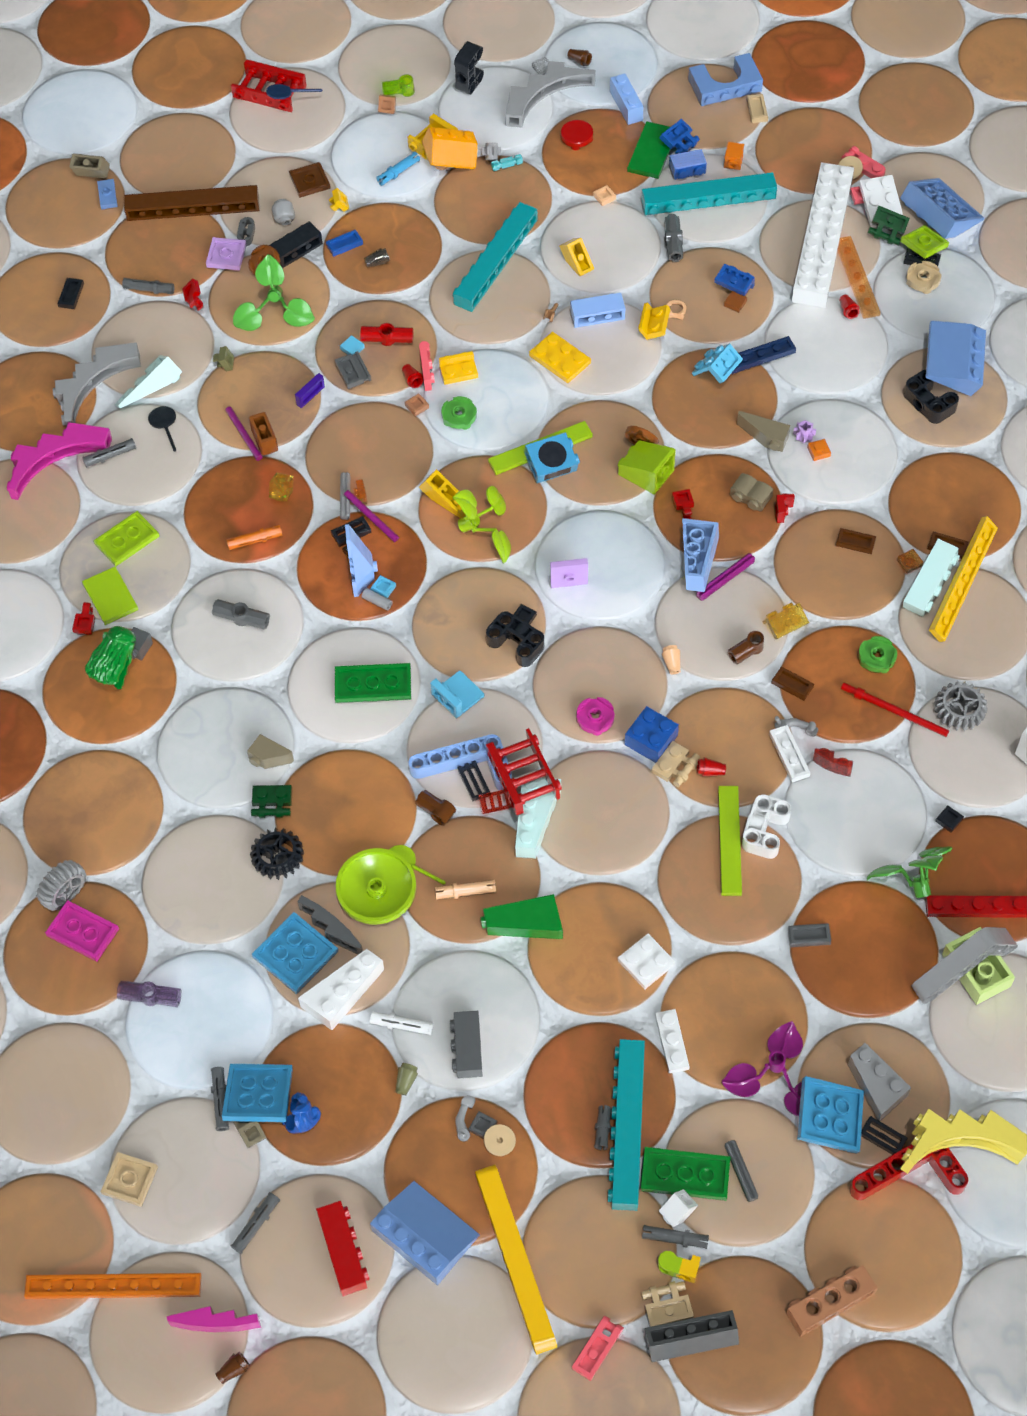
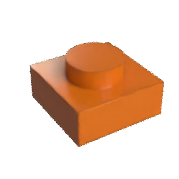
[807,439,831,461]

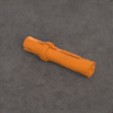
[226,525,282,550]

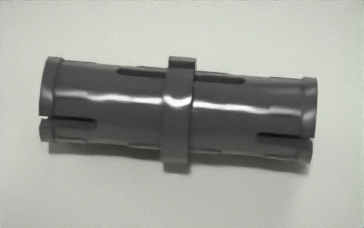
[594,1105,612,1150]

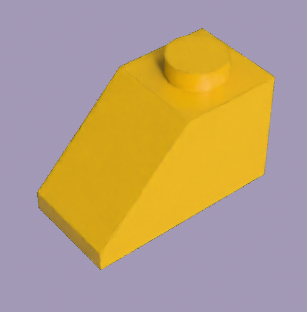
[559,238,594,276]

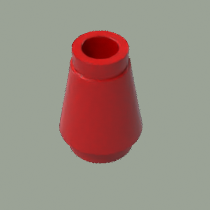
[839,294,860,319]
[402,364,423,388]
[697,757,726,777]

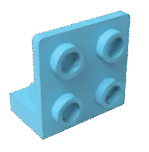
[692,343,743,383]
[430,671,484,718]

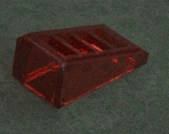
[478,789,517,814]

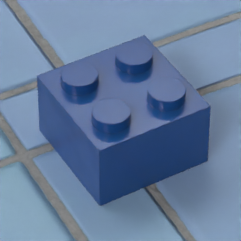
[625,706,679,763]

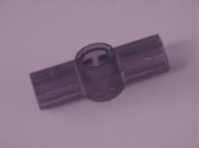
[117,981,182,1007]

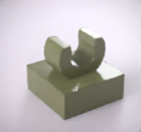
[213,346,234,371]

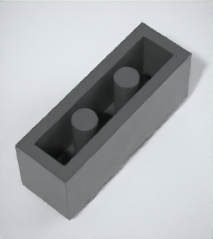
[450,1010,483,1078]

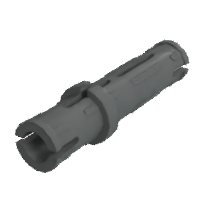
[122,278,175,295]
[82,438,136,468]
[211,1067,229,1131]
[230,1192,280,1254]
[642,1225,709,1249]

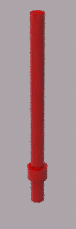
[841,682,950,737]

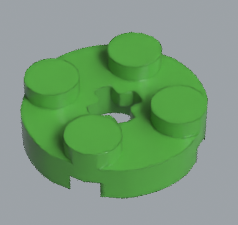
[441,396,477,430]
[858,636,897,673]

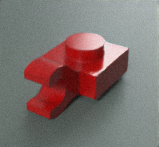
[182,278,203,311]
[672,489,694,519]
[72,602,95,635]

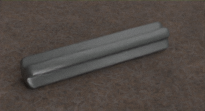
[725,1140,759,1202]

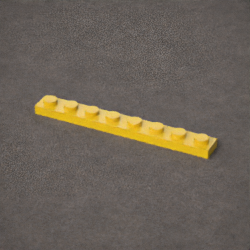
[929,516,998,642]

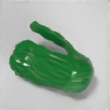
[85,626,136,690]

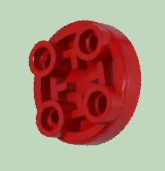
[561,120,593,150]

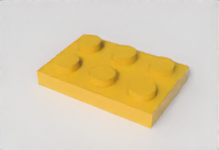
[529,331,591,383]

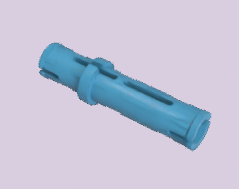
[376,152,420,186]

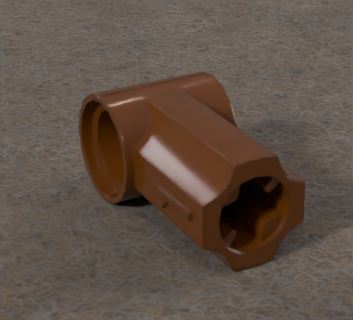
[728,631,764,664]
[415,790,456,826]

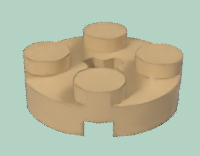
[906,261,942,294]

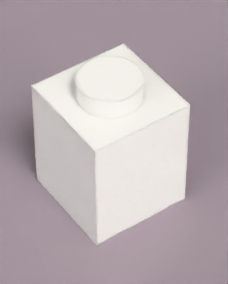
[659,1189,698,1227]

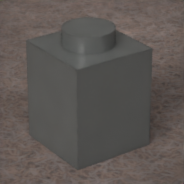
[131,627,153,661]

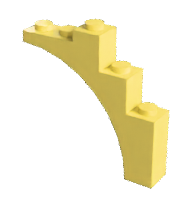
[900,1109,1027,1174]

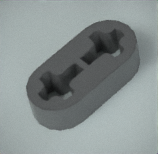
[237,217,255,247]

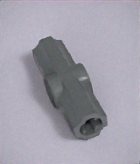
[665,214,683,262]
[212,599,270,630]

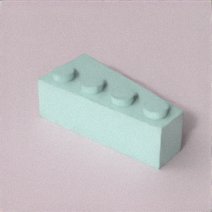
[903,539,960,617]
[515,778,561,859]

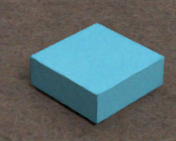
[340,335,365,355]
[370,575,396,598]

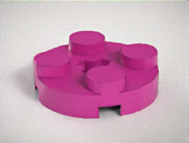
[576,697,615,736]

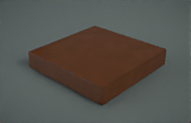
[289,162,331,198]

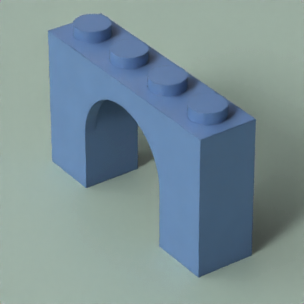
[688,53,763,106]

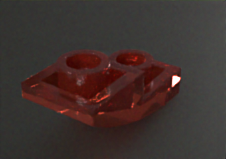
[813,748,853,777]

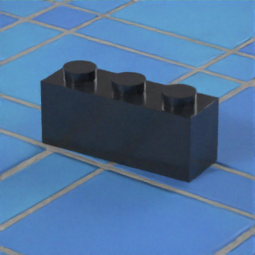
[269,221,323,268]

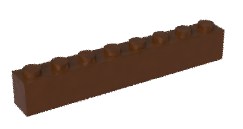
[124,185,260,221]

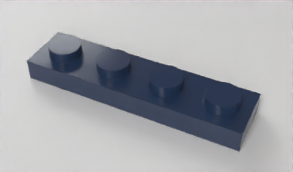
[732,336,796,374]

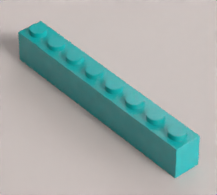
[641,172,777,215]
[452,202,538,312]
[608,1039,645,1211]

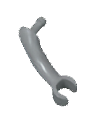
[775,716,819,737]
[455,1095,476,1142]

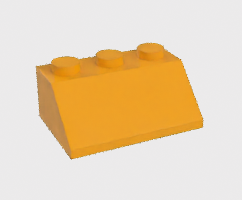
[422,127,478,170]

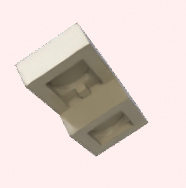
[233,1121,267,1148]

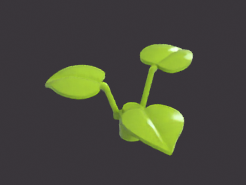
[453,486,511,563]

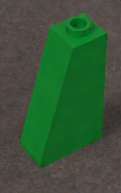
[480,894,563,939]

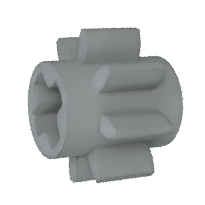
[482,143,501,160]

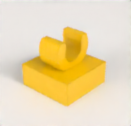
[329,188,349,212]

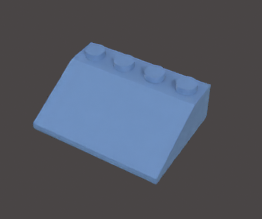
[900,178,984,239]
[926,321,986,396]
[370,1181,480,1286]

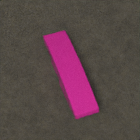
[167,1306,261,1333]

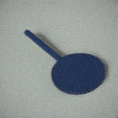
[266,84,323,99]

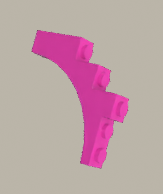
[7,422,112,500]

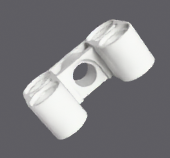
[742,795,791,859]

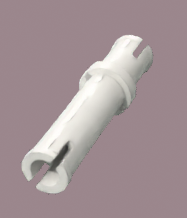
[370,1011,434,1036]

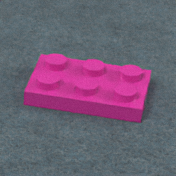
[45,900,119,962]

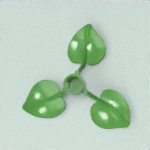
[233,254,315,331]
[867,846,953,898]

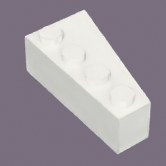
[298,949,384,1030]

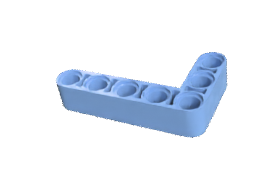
[408,734,512,792]

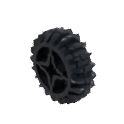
[250,827,304,880]

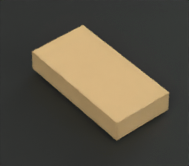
[747,94,768,123]

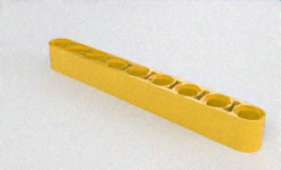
[475,1164,557,1355]

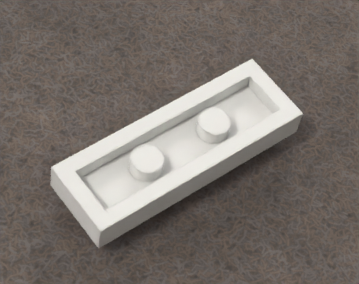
[769,725,810,782]
[655,1009,689,1073]

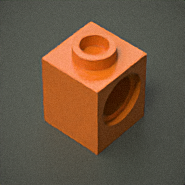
[724,142,744,170]

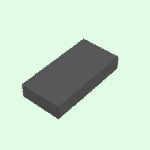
[788,923,831,947]

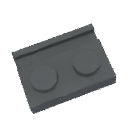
[335,351,371,389]

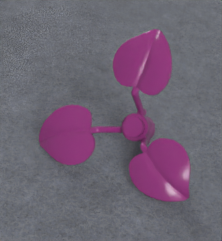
[722,1021,803,1116]

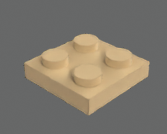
[100,1152,158,1207]

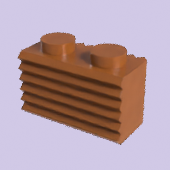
[249,412,278,456]

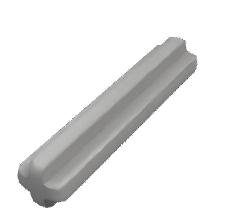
[340,472,351,520]

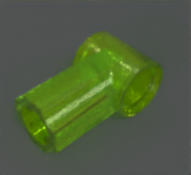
[382,74,415,97]

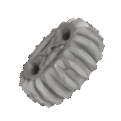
[935,680,988,731]
[36,860,87,911]

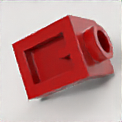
[775,493,795,523]

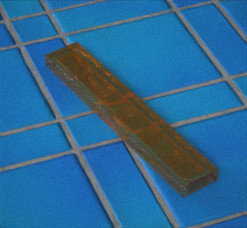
[838,236,881,319]

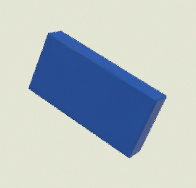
[326,229,363,257]

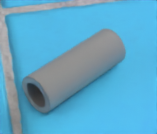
[362,588,393,611]

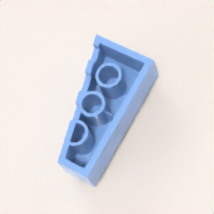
[682,518,719,592]

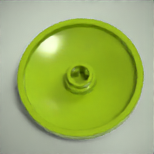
[336,848,416,925]

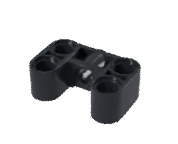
[454,41,484,95]
[904,369,959,424]
[486,611,545,667]

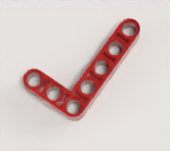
[850,1144,969,1200]

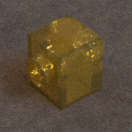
[269,472,294,501]

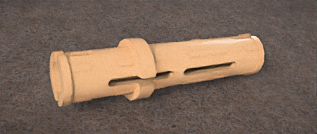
[435,880,496,900]

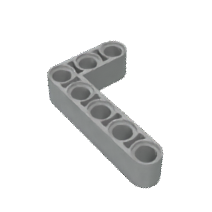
[912,927,1018,1004]

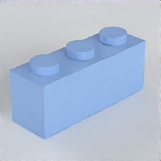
[610,74,643,125]
[570,293,625,328]

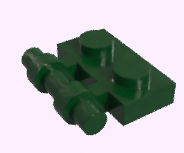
[867,206,910,246]
[251,785,292,818]

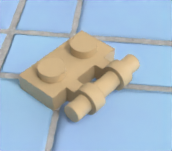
[651,741,700,787]
[641,1281,694,1327]

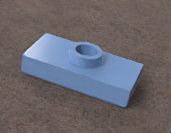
[97,179,118,210]

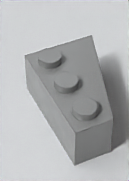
[848,1043,911,1121]

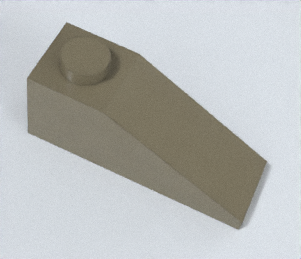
[737,411,790,452]

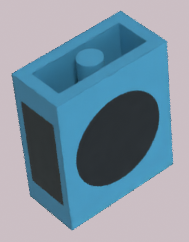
[524,432,580,483]

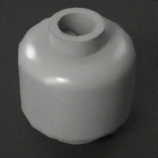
[272,199,295,225]

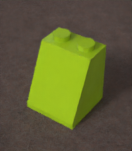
[618,440,676,495]

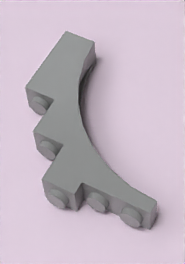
[506,61,596,128]
[53,342,141,427]

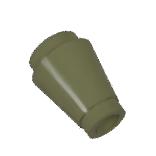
[395,1063,418,1096]

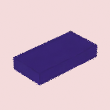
[295,373,325,408]

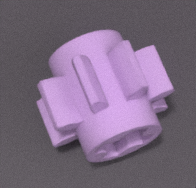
[793,420,816,443]

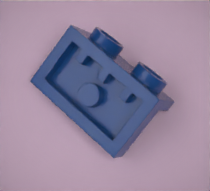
[714,264,755,296]

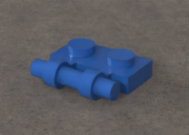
[660,119,700,154]

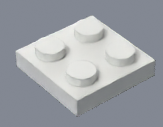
[618,933,675,990]

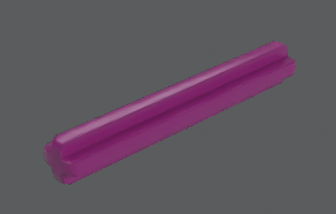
[696,553,755,601]

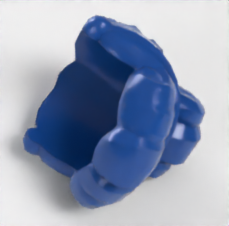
[282,1092,321,1134]

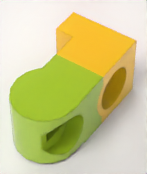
[658,1251,701,1283]

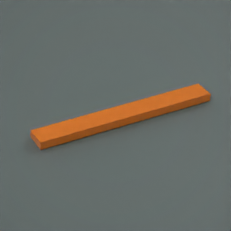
[24,1273,202,1299]

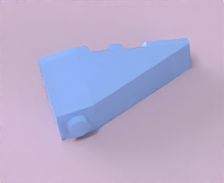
[345,524,378,597]

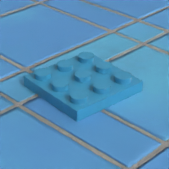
[252,912,338,994]
[222,1064,293,1122]
[797,1076,864,1154]

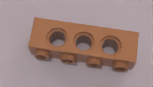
[786,1265,878,1337]

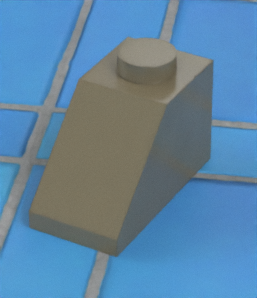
[247,734,294,769]

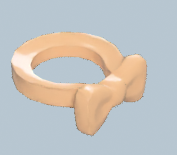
[667,300,687,320]

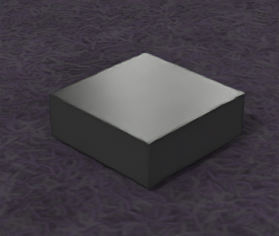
[469,1111,497,1139]

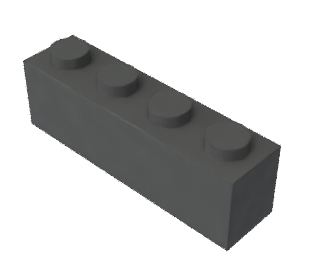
[645,1310,739,1362]

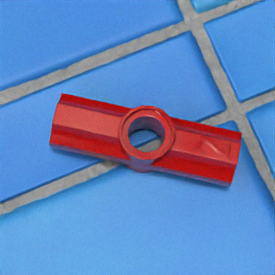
[360,323,414,346]

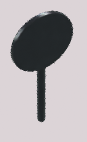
[148,406,177,452]

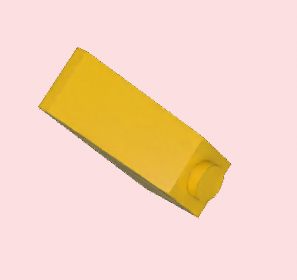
[419,469,466,518]

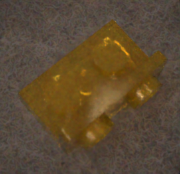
[762,602,809,640]

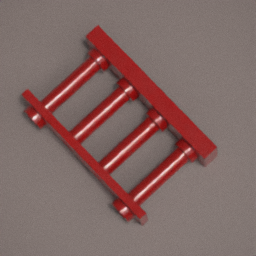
[231,59,307,113]
[486,728,562,815]

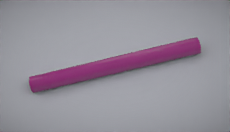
[225,406,263,461]
[344,490,399,542]

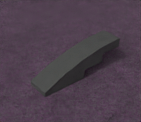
[297,895,363,955]

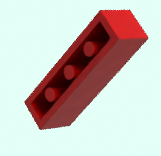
[316,1200,370,1296]

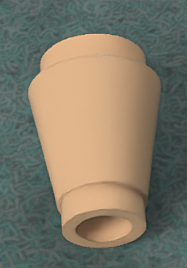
[662,645,681,675]

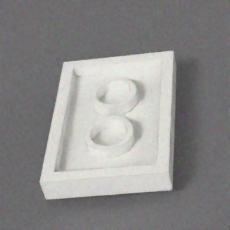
[859,175,903,228]

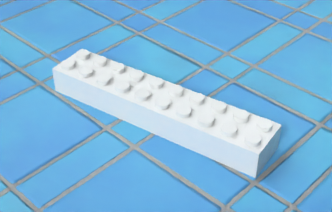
[792,162,854,308]

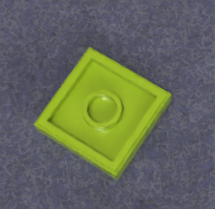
[900,225,949,259]

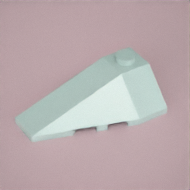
[115,355,182,408]

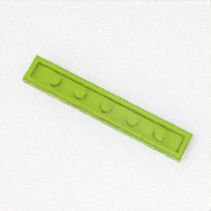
[488,421,593,475]
[718,786,742,896]

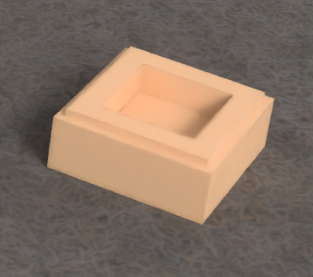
[593,185,616,206]

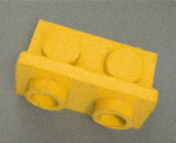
[638,302,670,340]
[439,351,478,385]

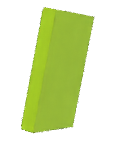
[93,511,160,566]
[82,566,139,625]

